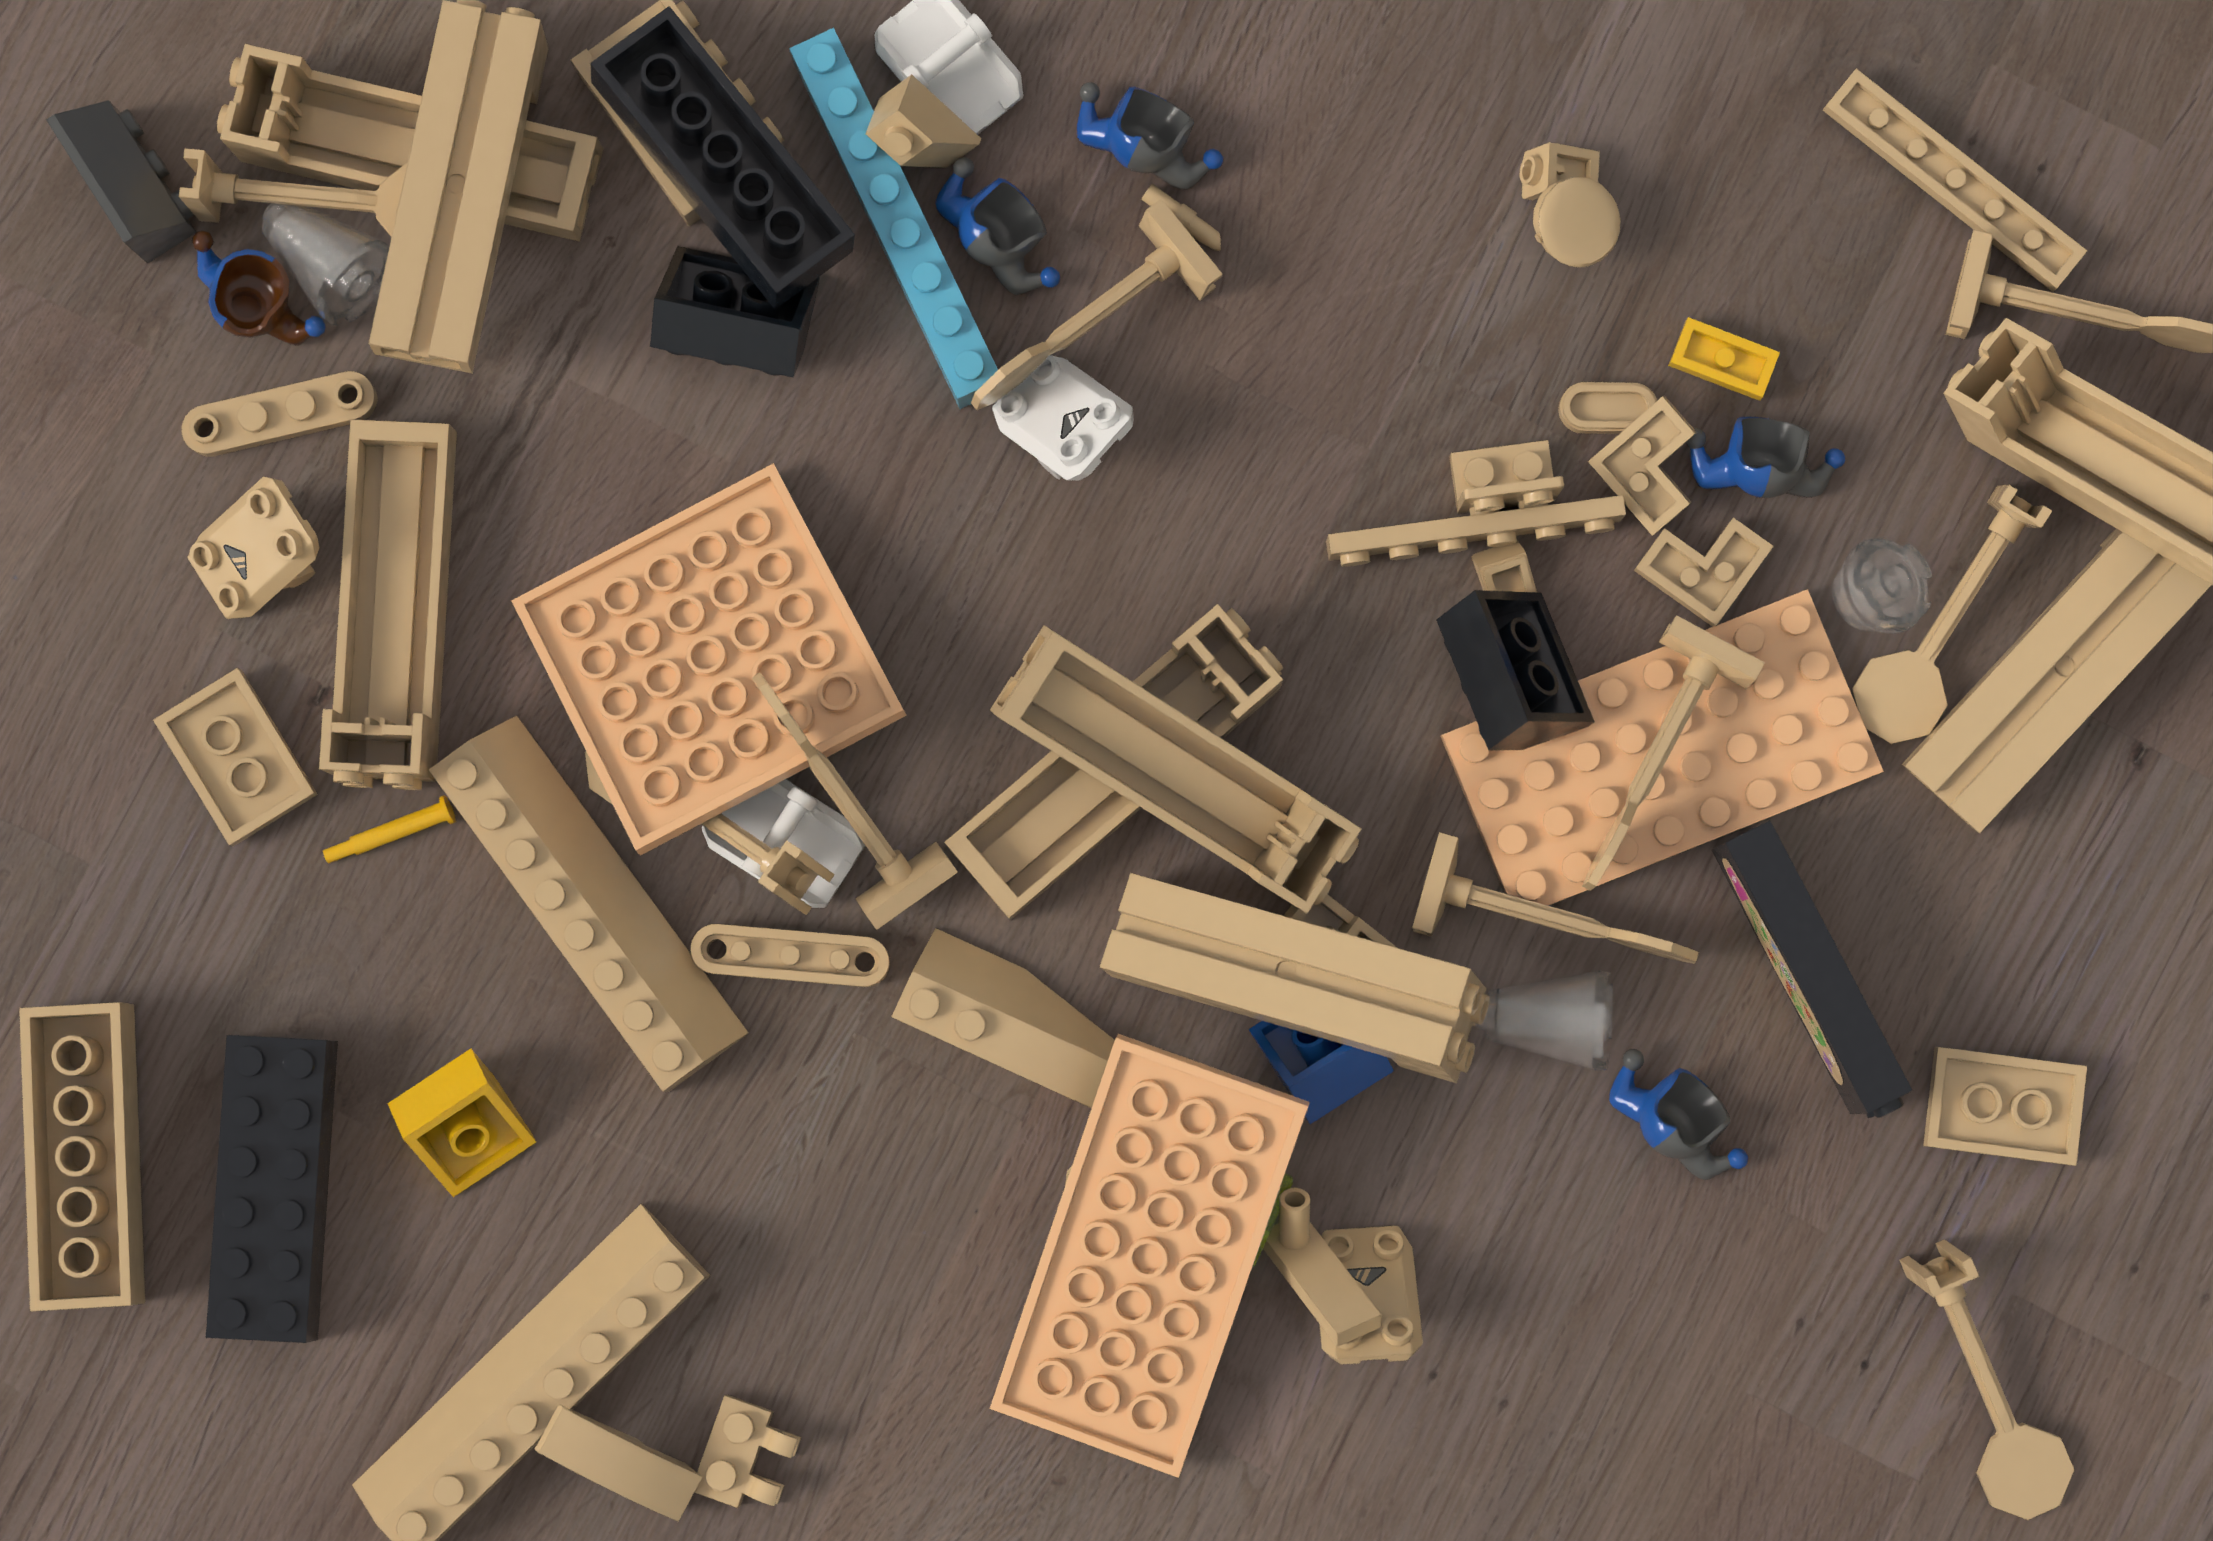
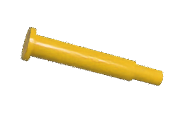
[323,795,456,864]

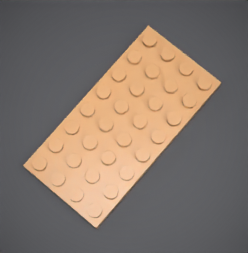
[1441,589,1884,919]
[990,1034,1310,1478]

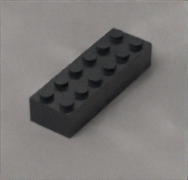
[590,6,855,309]
[206,1035,338,1343]

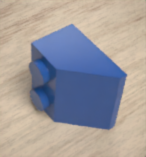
[1248,1021,1394,1124]

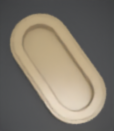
[1558,382,1657,434]

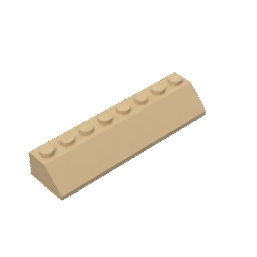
[429,716,749,1092]
[352,1204,711,1541]

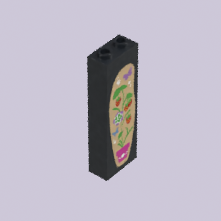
[1712,820,1913,1118]

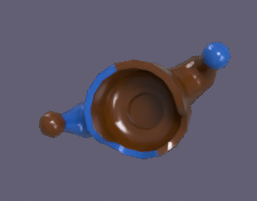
[192,230,326,346]

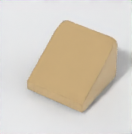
[1472,541,1537,592]

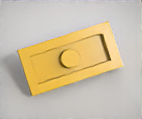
[1668,317,1780,401]

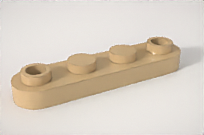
[182,371,378,457]
[691,924,890,987]

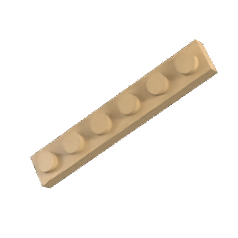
[1823,69,2087,292]
[1326,495,1626,567]

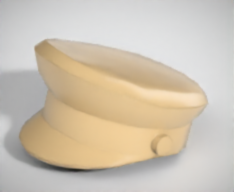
[1533,177,1621,268]

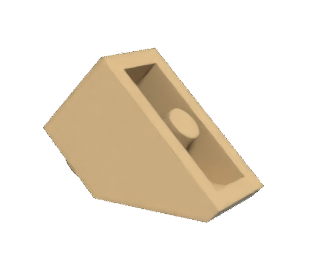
[865,74,981,168]

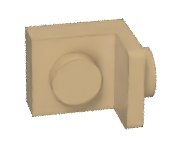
[1519,142,1600,200]

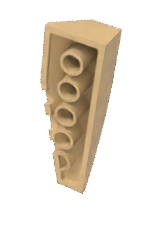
[892,928,1115,1108]

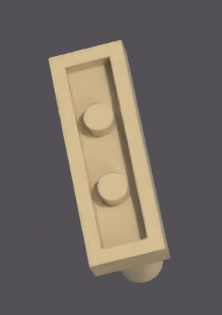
[1260,1188,1381,1347]

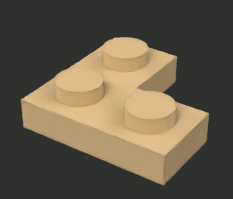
[1588,396,1697,536]
[1634,517,1773,627]

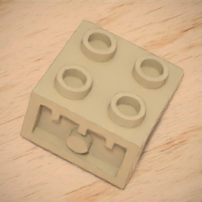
[1449,440,1564,515]

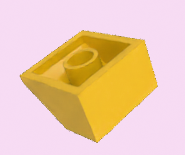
[387,1048,536,1197]

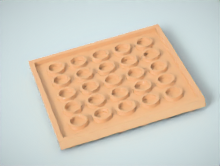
[511,463,907,856]

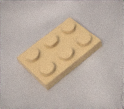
[153,668,318,847]
[1923,1047,2087,1166]

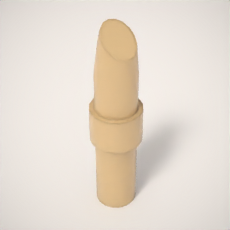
[1141,184,1221,251]

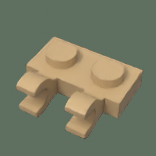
[695,1395,802,1508]

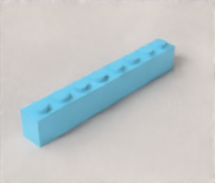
[789,28,998,409]

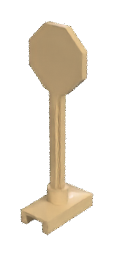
[179,148,408,237]
[971,199,1223,410]
[1945,230,2213,353]
[1852,485,2052,744]
[1582,615,1765,891]
[752,673,958,930]
[585,752,835,915]
[1412,832,1699,964]
[1900,1239,2074,1520]

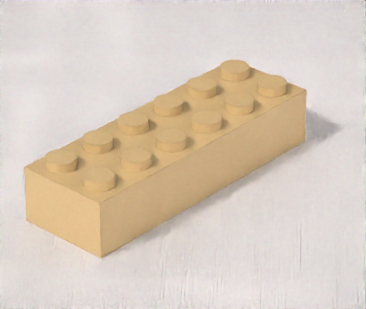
[19,1002,145,1311]

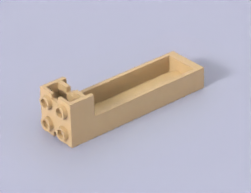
[369,0,549,373]
[217,44,603,242]
[1943,318,2213,585]
[319,419,457,790]
[1902,528,2212,833]
[944,604,1283,920]
[990,625,1361,913]
[1100,873,1490,1083]

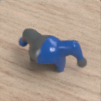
[1077,82,1223,190]
[935,157,1060,295]
[1686,416,1845,498]
[1609,1049,1748,1180]

